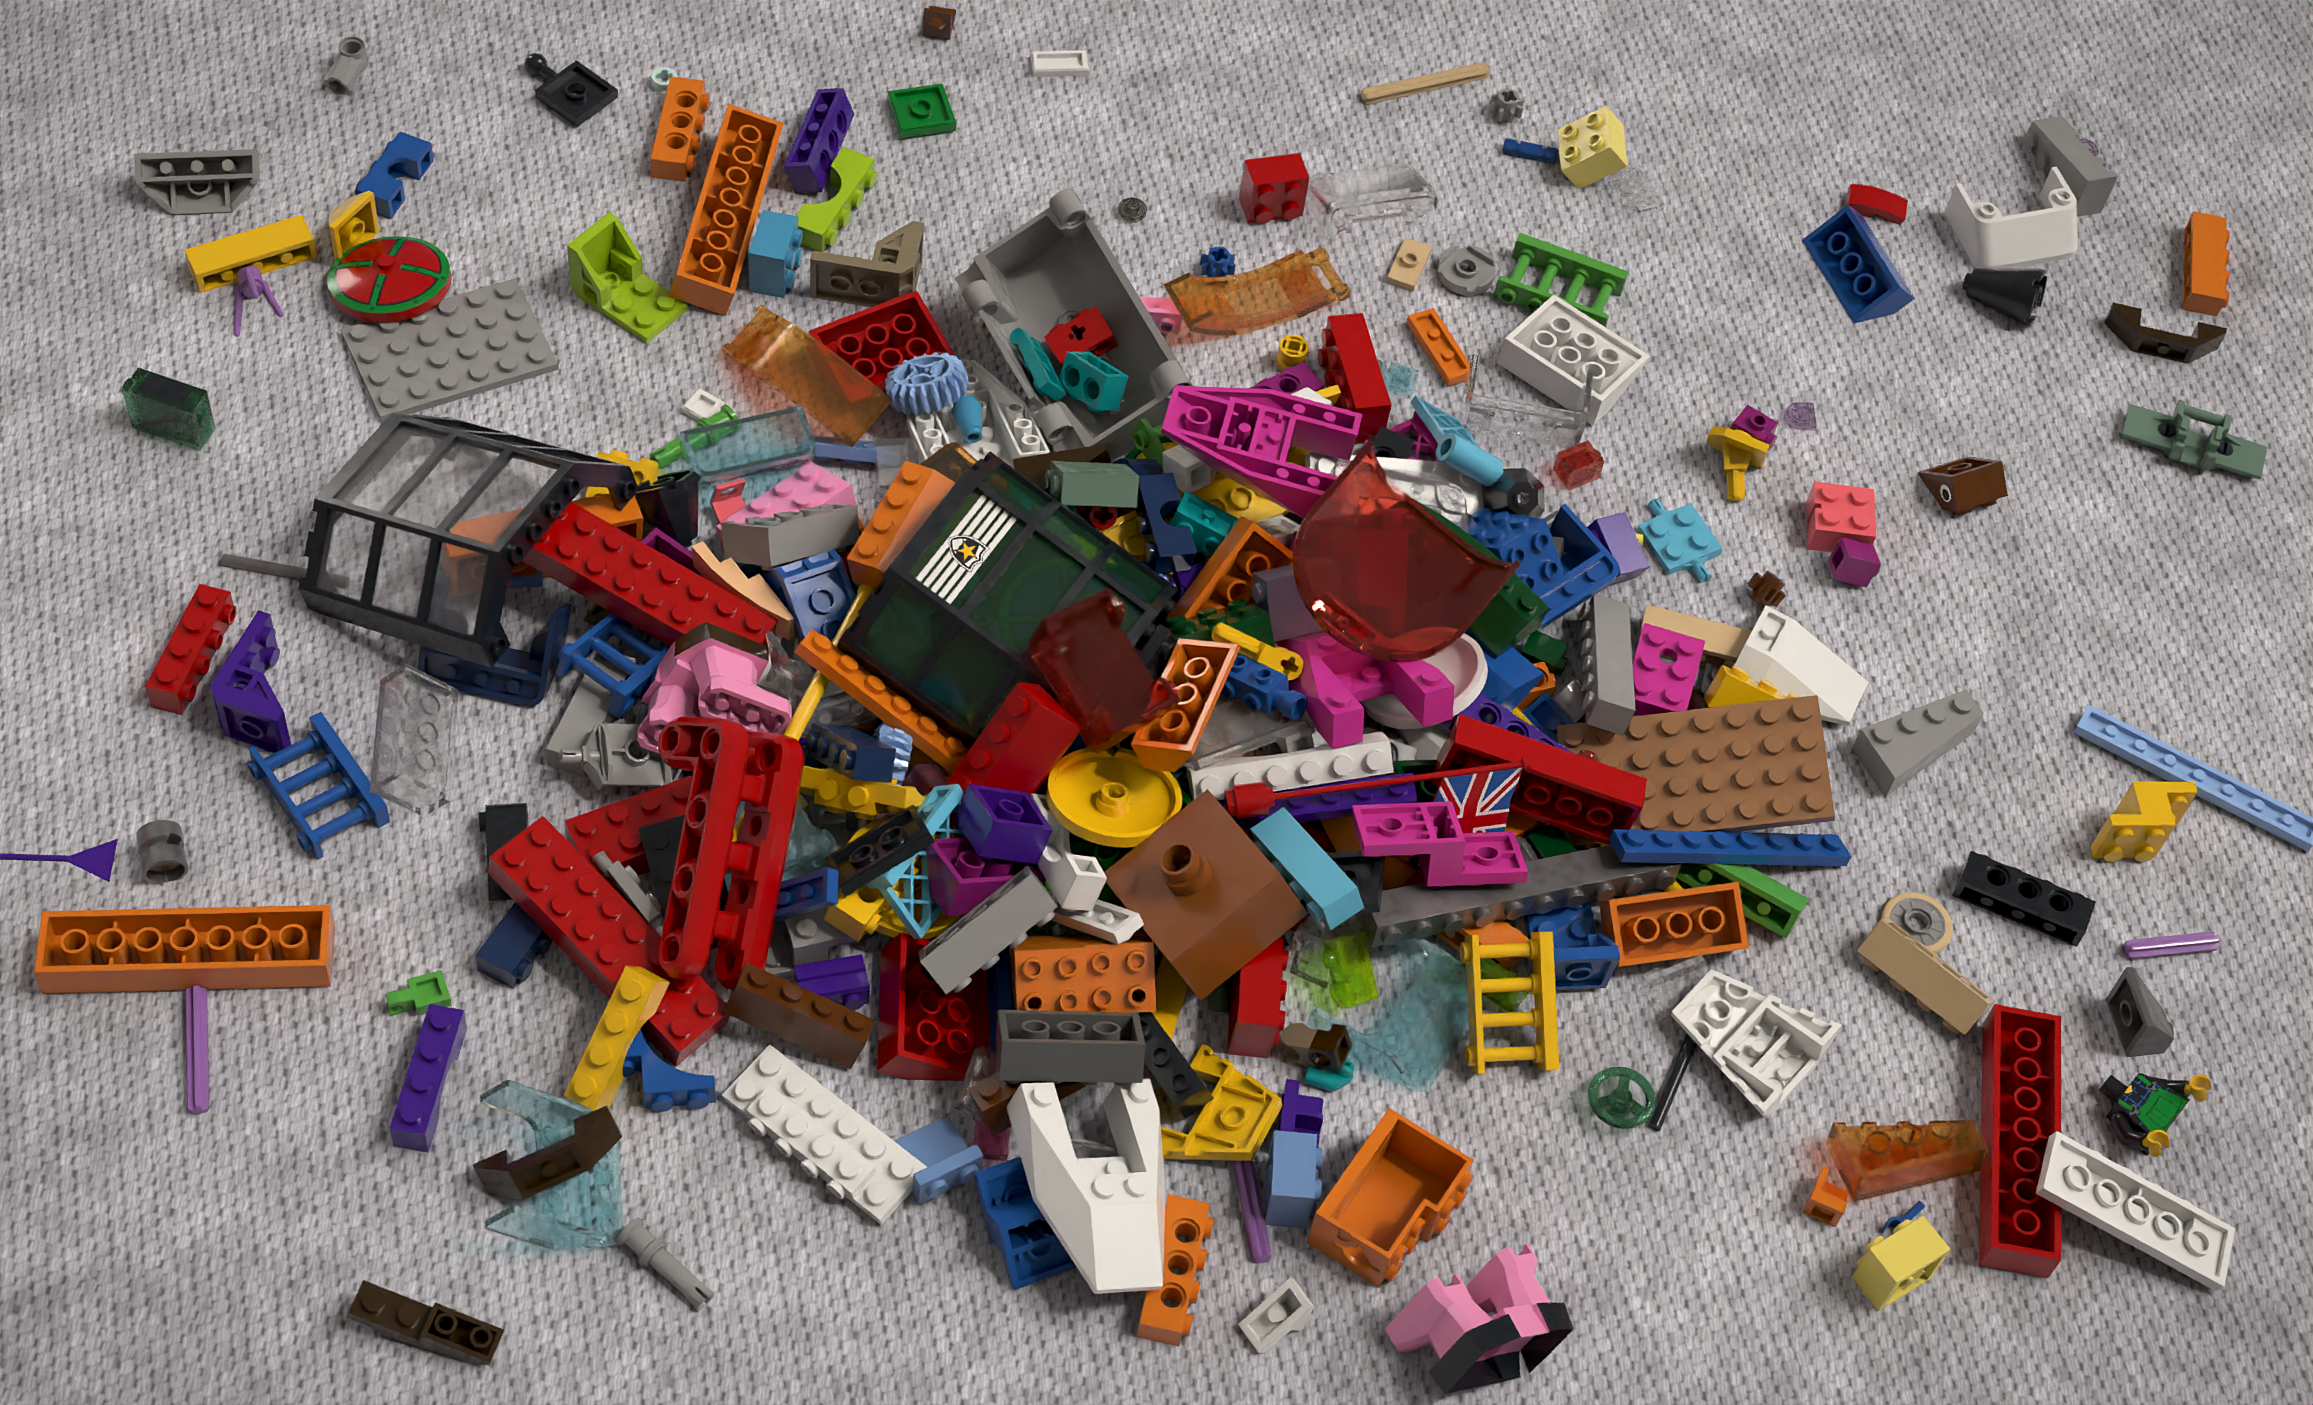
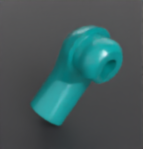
[1303,1060,1355,1092]

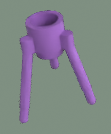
[234,266,284,337]

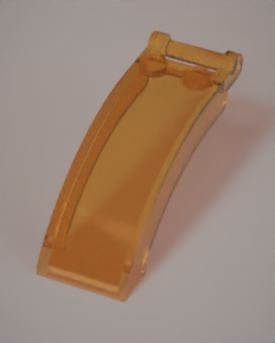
[1163,248,1352,336]
[721,304,892,447]

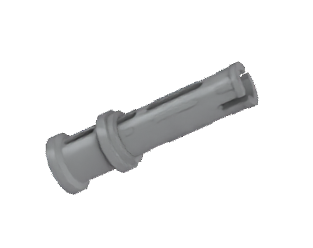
[616,1218,715,1311]

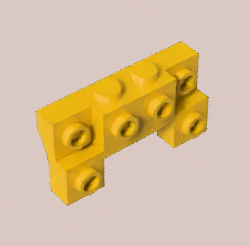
[799,765,928,820]

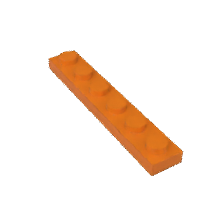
[794,629,969,774]

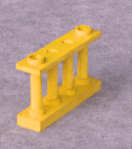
[1460,932,1559,1074]

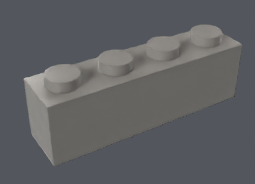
[546,653,636,777]

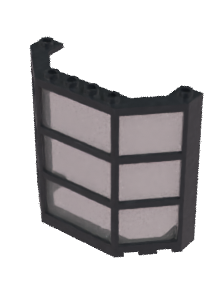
[298,413,639,668]

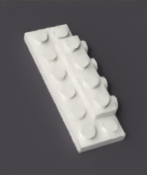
[722,1044,927,1225]
[2036,1131,2235,1291]

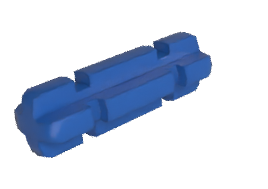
[1502,138,1558,164]

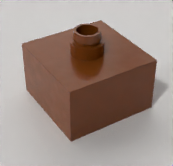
[1104,789,1308,1000]

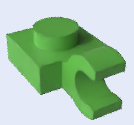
[385,970,451,1016]

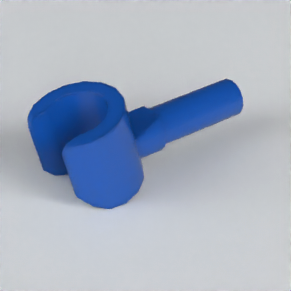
[1882,1200,1925,1233]

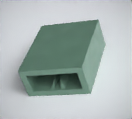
[1045,461,1139,508]

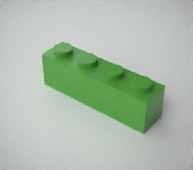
[1676,863,1809,938]

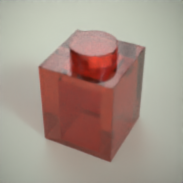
[1553,440,1605,491]

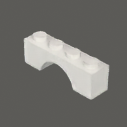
[1030,793,1107,911]

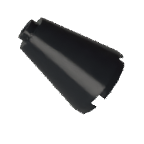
[1963,268,2047,326]

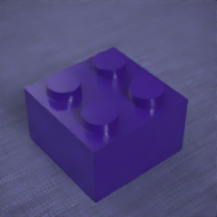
[954,784,1053,864]

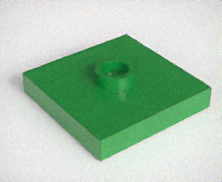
[887,83,956,139]

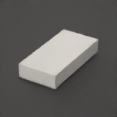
[1030,50,1089,77]

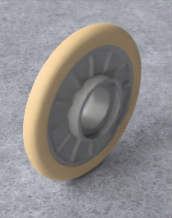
[1881,892,1953,954]

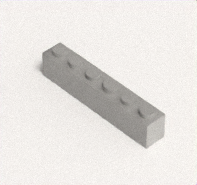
[1579,594,1635,735]

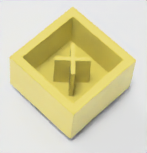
[1557,106,1628,188]
[1852,1216,1951,1311]

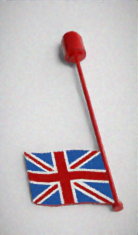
[1224,757,1531,870]

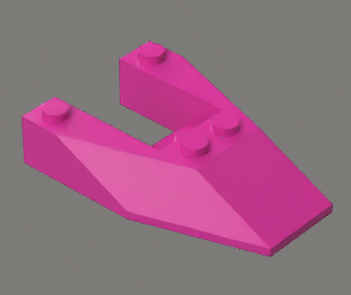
[1161,386,1362,527]
[1277,625,1455,749]

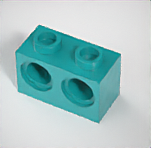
[1059,352,1129,414]

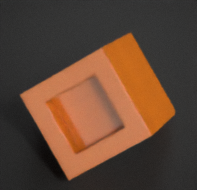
[1803,1166,1848,1227]

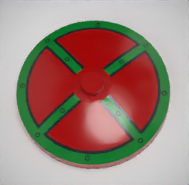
[327,236,452,323]

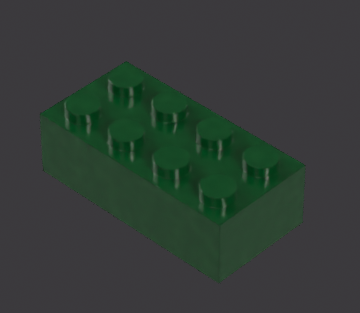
[1134,599,1275,684]

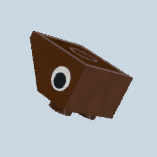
[1917,456,2008,515]

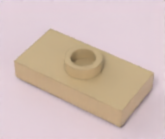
[1386,238,1432,292]

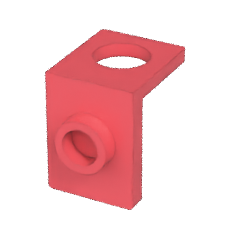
[710,478,746,524]

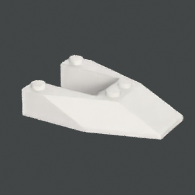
[1006,1079,1166,1294]

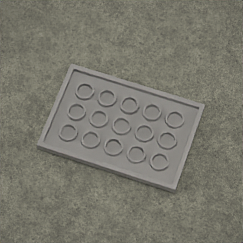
[341,278,559,423]

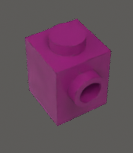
[1731,405,1778,451]
[1827,537,1881,588]

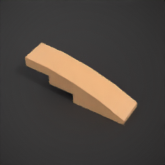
[692,541,795,640]

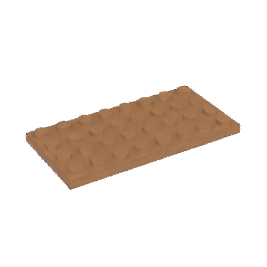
[1557,695,1835,849]

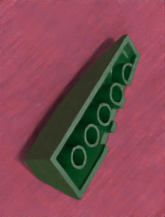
[1387,496,1550,659]

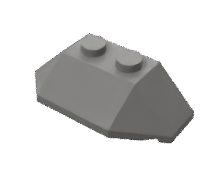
[134,149,260,215]

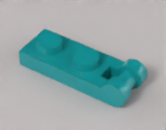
[1009,328,1066,401]

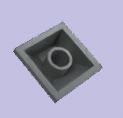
[2106,967,2174,1057]

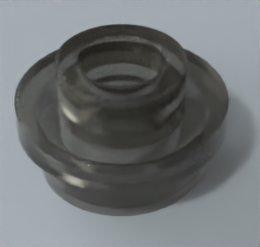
[1118,197,1147,223]

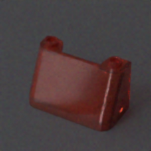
[1029,587,1180,754]

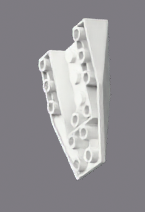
[906,359,1050,489]

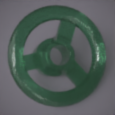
[1588,1066,1656,1129]

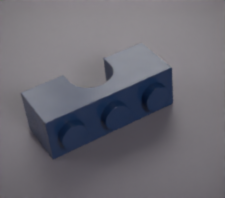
[1131,473,1197,574]

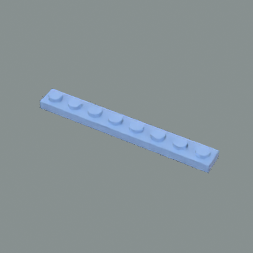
[2073,705,2313,852]

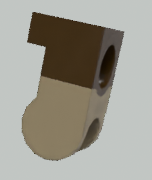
[1281,1023,1353,1072]

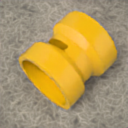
[1276,334,1309,371]

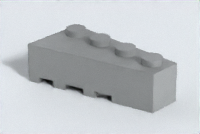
[2025,116,2118,217]
[721,503,859,571]
[1852,690,1984,798]

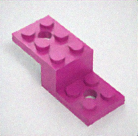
[1632,623,1705,717]
[1351,801,1528,887]

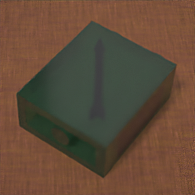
[122,367,216,451]

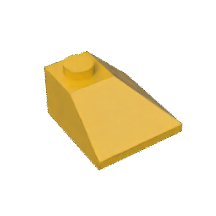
[329,191,380,260]

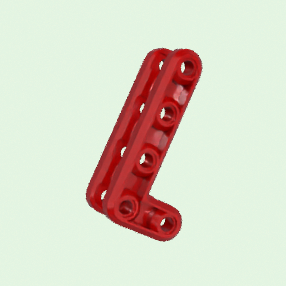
[658,716,805,990]

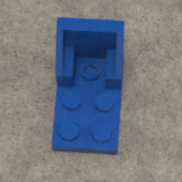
[763,549,876,673]
[1524,902,1620,990]

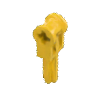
[1211,622,1303,681]

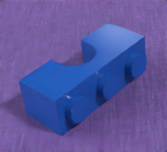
[355,131,434,220]

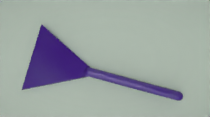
[0,839,118,882]

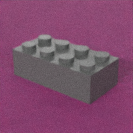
[995,1010,1146,1086]

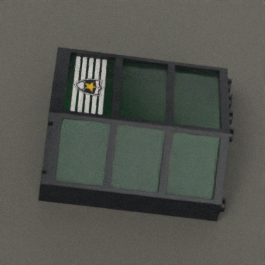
[837,451,1178,750]

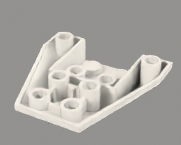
[1734,606,1869,726]

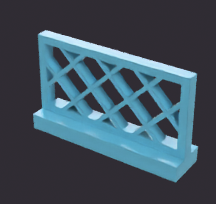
[866,784,966,939]

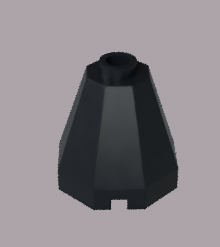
[1482,468,1545,518]
[635,469,699,548]

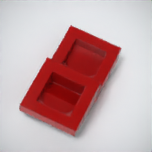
[1846,184,1908,225]

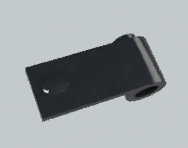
[479,803,529,901]

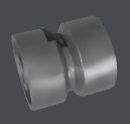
[136,820,189,884]

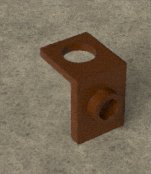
[922,6,956,40]

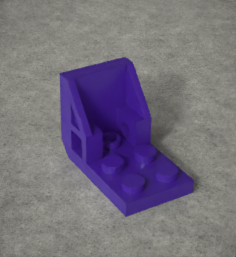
[210,610,291,753]

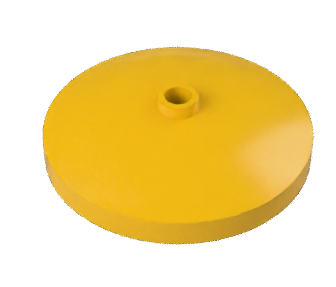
[1046,746,1182,847]

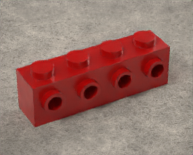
[145,583,237,715]

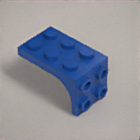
[1456,508,1564,594]

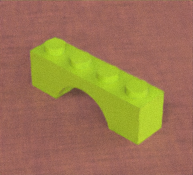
[796,147,877,252]

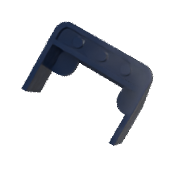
[418,576,572,706]

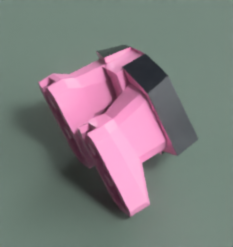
[1385,1243,1574,1394]

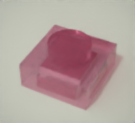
[973,1120,1011,1161]

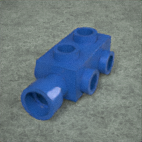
[1220,653,1308,720]

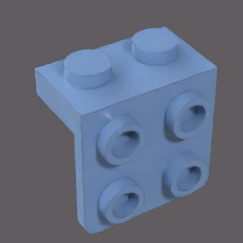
[894,1117,984,1205]

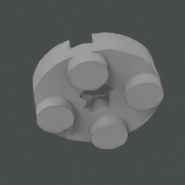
[1437,245,1496,298]

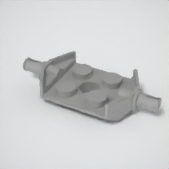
[559,723,681,791]

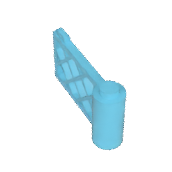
[1410,395,1503,486]

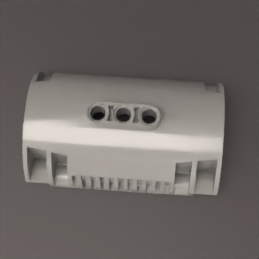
[954,188,1193,460]

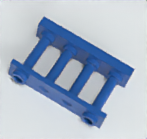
[556,613,671,718]
[247,712,390,860]

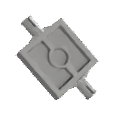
[592,851,663,936]

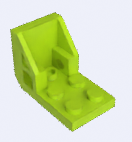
[567,212,688,344]

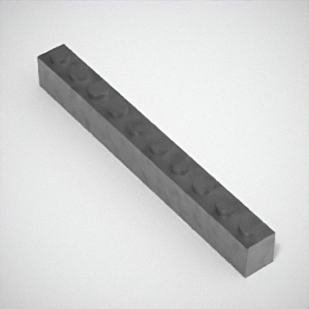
[1357,845,1682,947]

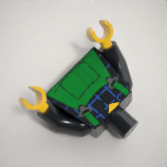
[2099,1073,2212,1157]

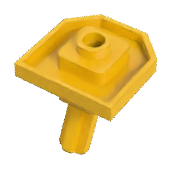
[1707,426,1770,501]

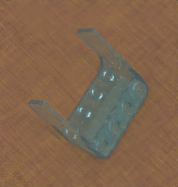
[1307,938,1484,1092]
[480,1080,624,1251]

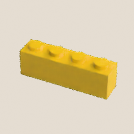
[184,214,317,293]

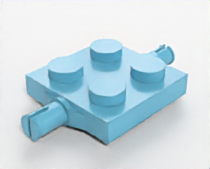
[1637,498,1722,583]

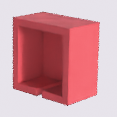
[1806,482,1876,553]

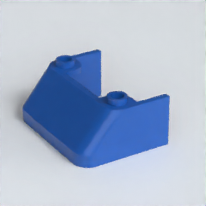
[1536,504,1620,630]

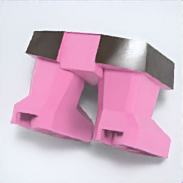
[637,622,792,754]

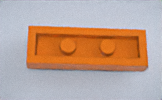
[1406,308,1475,387]

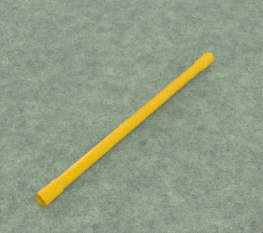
[733,584,878,842]

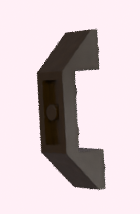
[2104,302,2227,364]
[473,1105,622,1199]

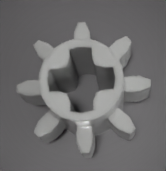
[1489,89,1524,123]

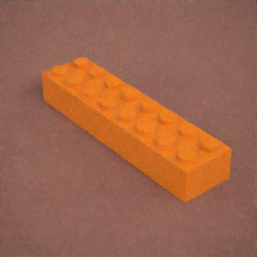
[668,103,784,316]
[34,905,335,994]

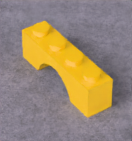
[564,966,670,1111]

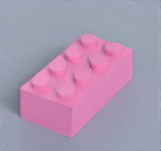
[716,461,859,572]

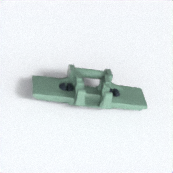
[2121,399,2267,480]

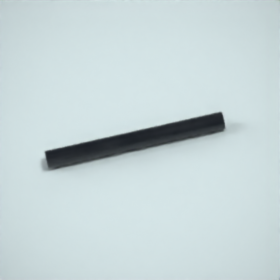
[1648,1033,1697,1132]

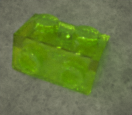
[1322,931,1379,1009]

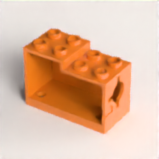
[1009,931,1156,1013]
[1307,1108,1474,1288]

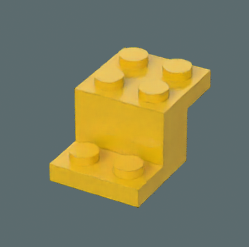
[2090,782,2198,862]

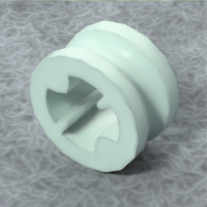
[651,67,677,93]

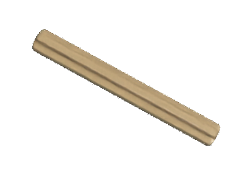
[1360,62,1490,105]

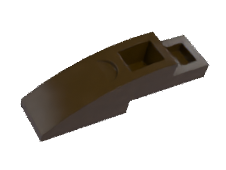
[347,1280,505,1366]

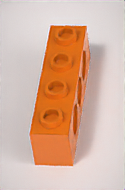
[650,76,710,182]
[1137,1194,1214,1346]

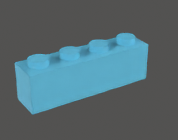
[1250,807,1364,930]

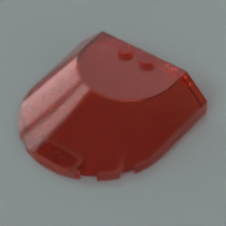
[1292,441,1521,662]

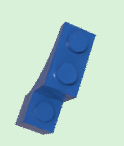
[622,1029,716,1112]

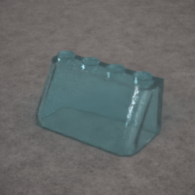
[680,405,816,492]

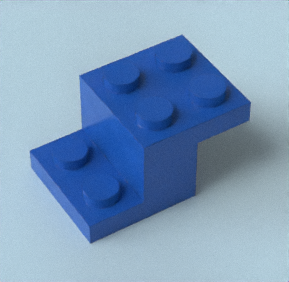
[974,1156,1076,1290]

